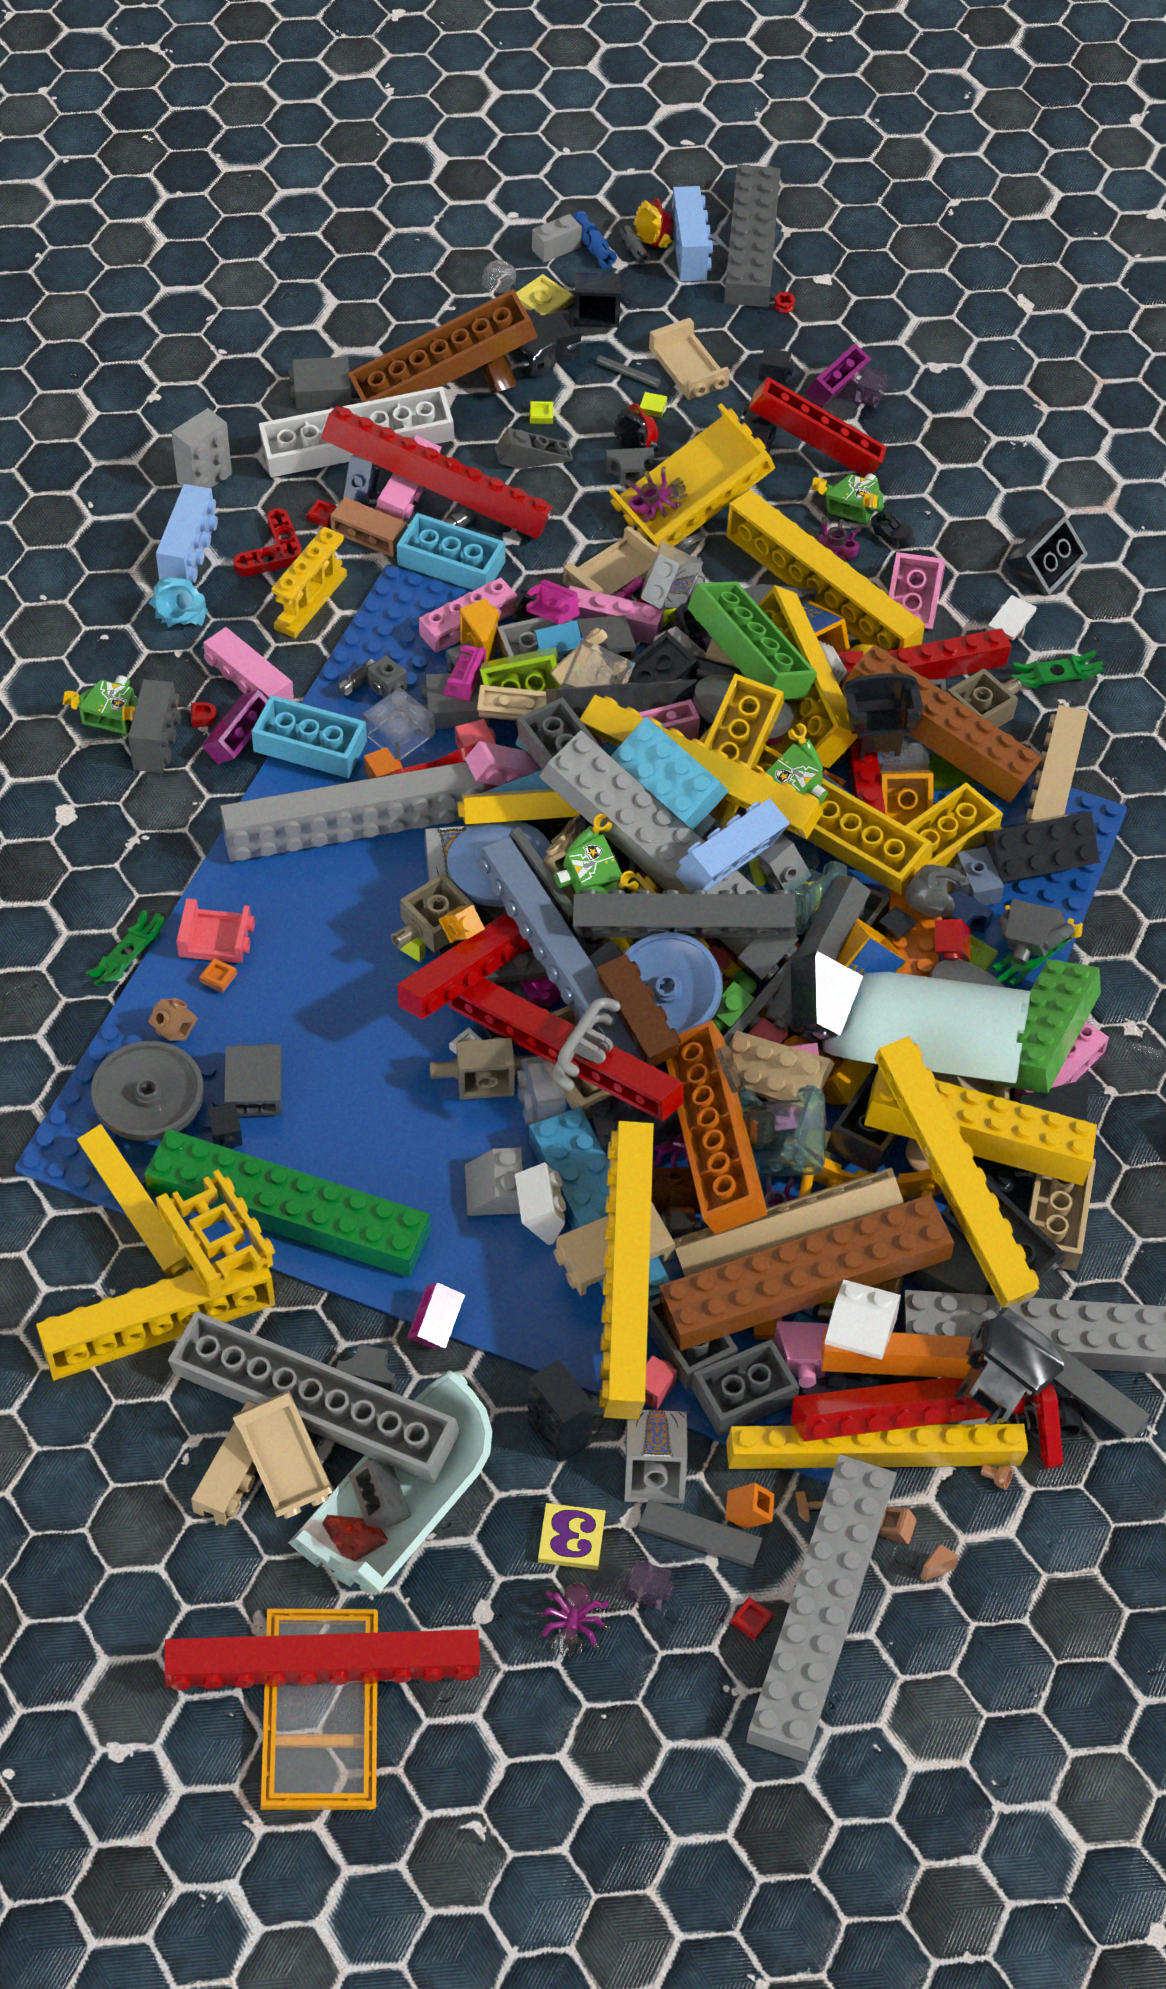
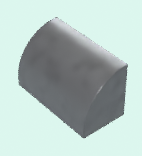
[349,1459,411,1528]

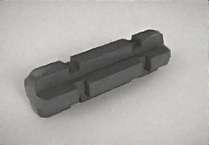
[337,659,376,696]

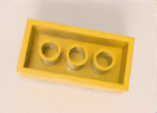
[906,783,1003,868]

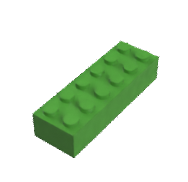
[687,581,817,699]
[995,959,1101,1094]

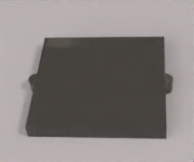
[715,1045,745,1093]

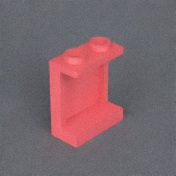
[177,898,255,963]

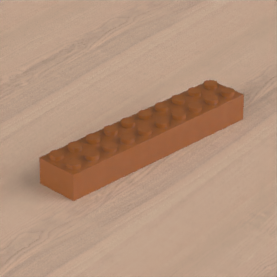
[659,1194,954,1351]

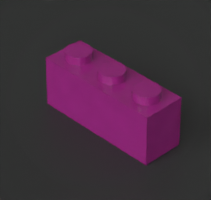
[805,343,871,409]
[201,689,268,764]

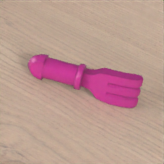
[612,577,644,599]

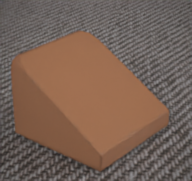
[878,1507,916,1544]
[921,1544,959,1581]

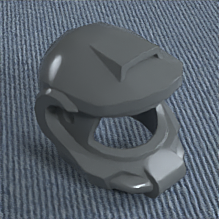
[905,865,970,919]

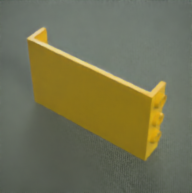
[608,403,775,548]

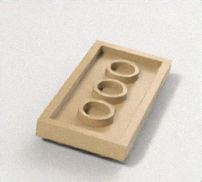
[727,1030,834,1112]

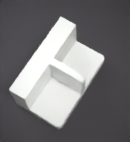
[987,595,1036,640]

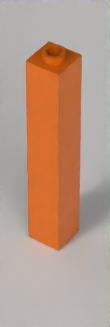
[821,1329,983,1378]

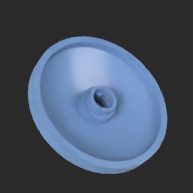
[447,821,551,907]
[625,932,723,1034]

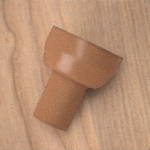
[981,1464,1013,1490]

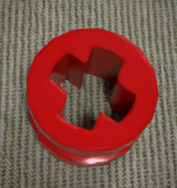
[774,292,795,313]

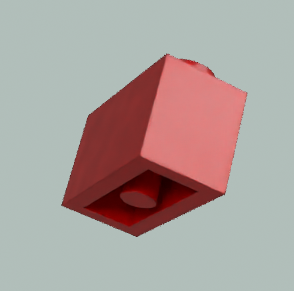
[935,919,971,962]

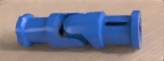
[572,211,617,268]

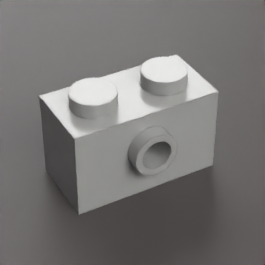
[532,214,582,263]
[757,834,812,894]

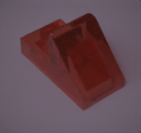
[322,1515,388,1561]

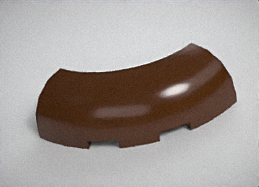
[481,355,517,393]

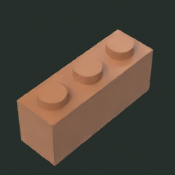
[330,497,407,558]

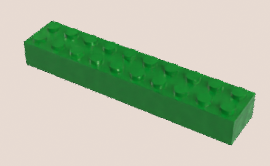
[144,1129,431,1278]

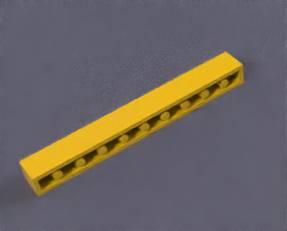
[580,695,823,839]
[874,1036,1039,1308]
[726,1424,1028,1469]

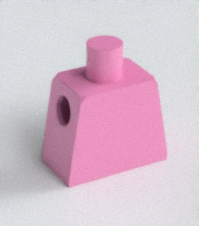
[773,1321,829,1388]

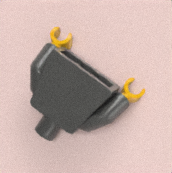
[998,899,1083,965]

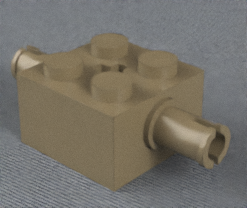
[947,668,1022,728]
[390,873,476,953]
[430,1037,541,1100]

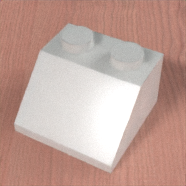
[515,1162,566,1245]
[825,1280,901,1360]

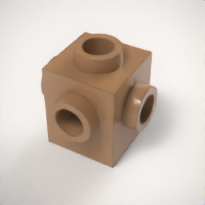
[148,998,198,1041]

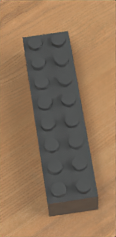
[724,165,781,307]
[573,890,797,939]

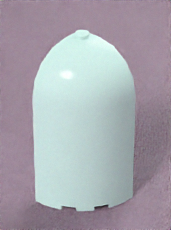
[821,972,1031,1083]
[288,1371,492,1593]

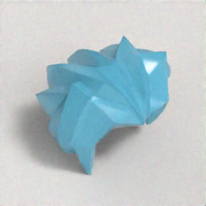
[148,576,208,628]

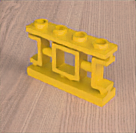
[272,527,347,638]
[156,1169,275,1297]

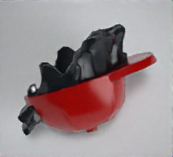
[613,403,660,455]

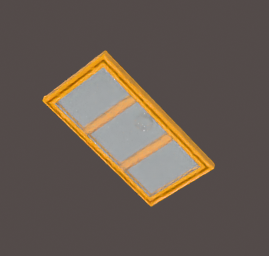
[261,1609,378,1810]

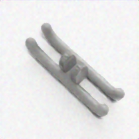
[553,998,621,1091]

